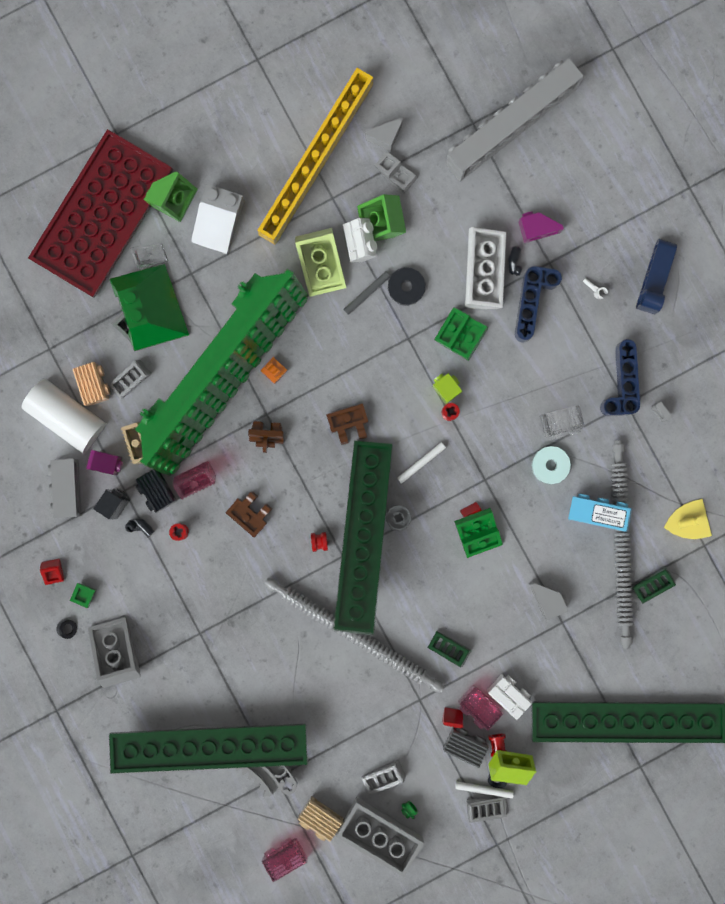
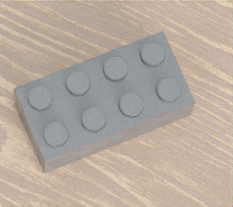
[336,797,424,877]

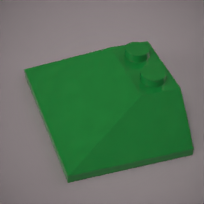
[109,264,189,352]

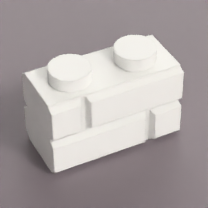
[343,218,377,262]
[487,674,532,720]

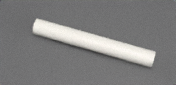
[397,442,446,484]
[455,781,514,799]

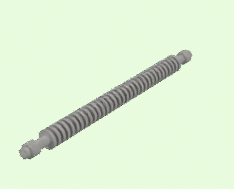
[611,441,633,649]
[264,578,445,693]

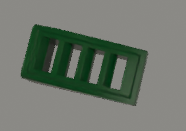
[632,566,676,604]
[427,631,472,668]

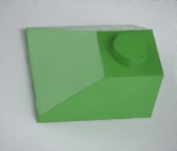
[144,172,197,222]

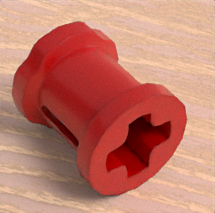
[441,403,460,421]
[169,523,189,541]
[488,733,507,757]

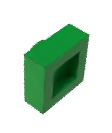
[70,583,96,608]

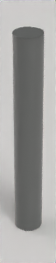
[343,271,391,315]

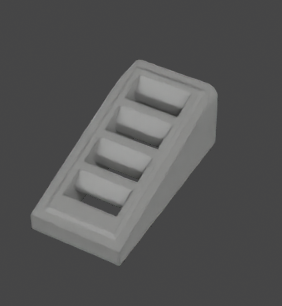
[108,360,151,399]
[361,760,406,795]
[466,797,507,823]

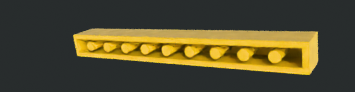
[257,68,373,245]

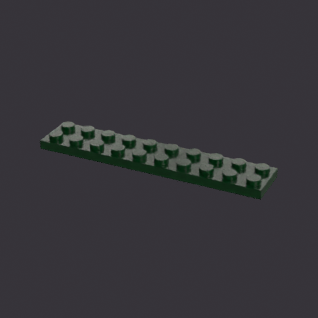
[333,441,392,635]
[532,702,725,743]
[109,724,308,774]

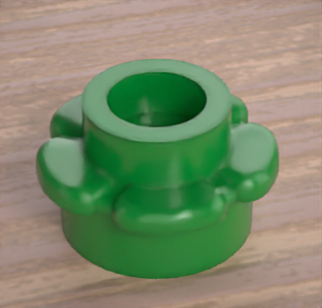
[401,800,418,819]

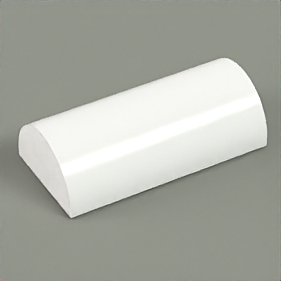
[465,227,506,309]
[22,379,107,454]

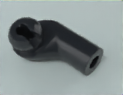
[508,246,522,276]
[125,519,155,538]

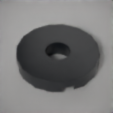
[388,267,425,306]

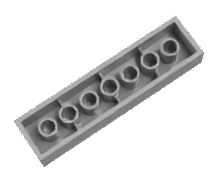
[446,58,584,182]

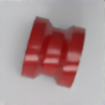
[311,532,328,552]

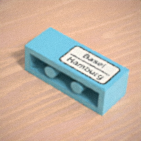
[568,493,633,532]

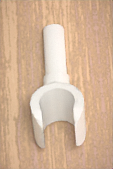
[583,278,608,299]

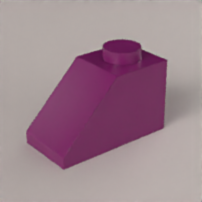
[518,211,564,243]
[86,450,123,475]

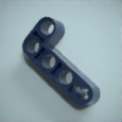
[636,239,677,315]
[515,266,562,343]
[600,339,640,416]

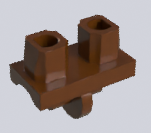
[248,421,284,453]

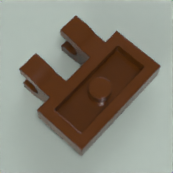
[326,403,369,445]
[225,491,273,538]

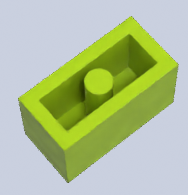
[488,750,536,785]

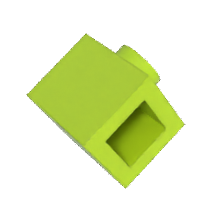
[432,373,462,404]

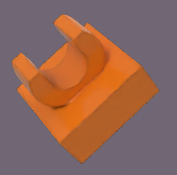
[260,357,288,384]

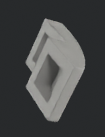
[374,151,417,193]

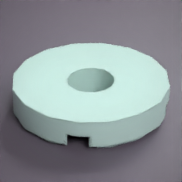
[531,446,571,484]

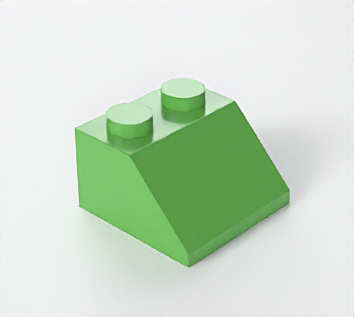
[357,194,406,241]

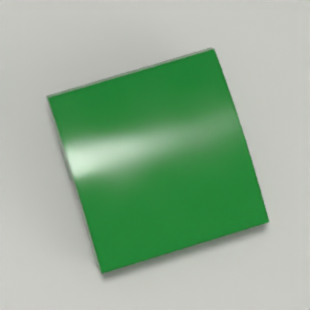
[434,307,488,361]
[454,508,503,558]

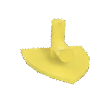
[664,499,712,539]

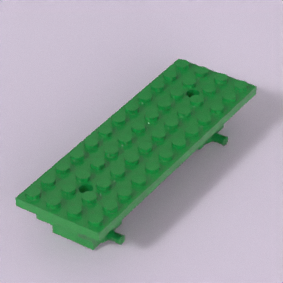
[135,269,309,476]

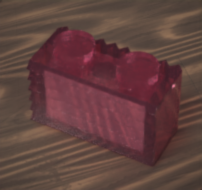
[173,461,216,500]
[458,685,504,730]
[262,838,308,882]

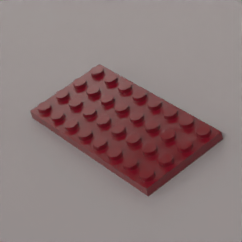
[28,129,173,298]

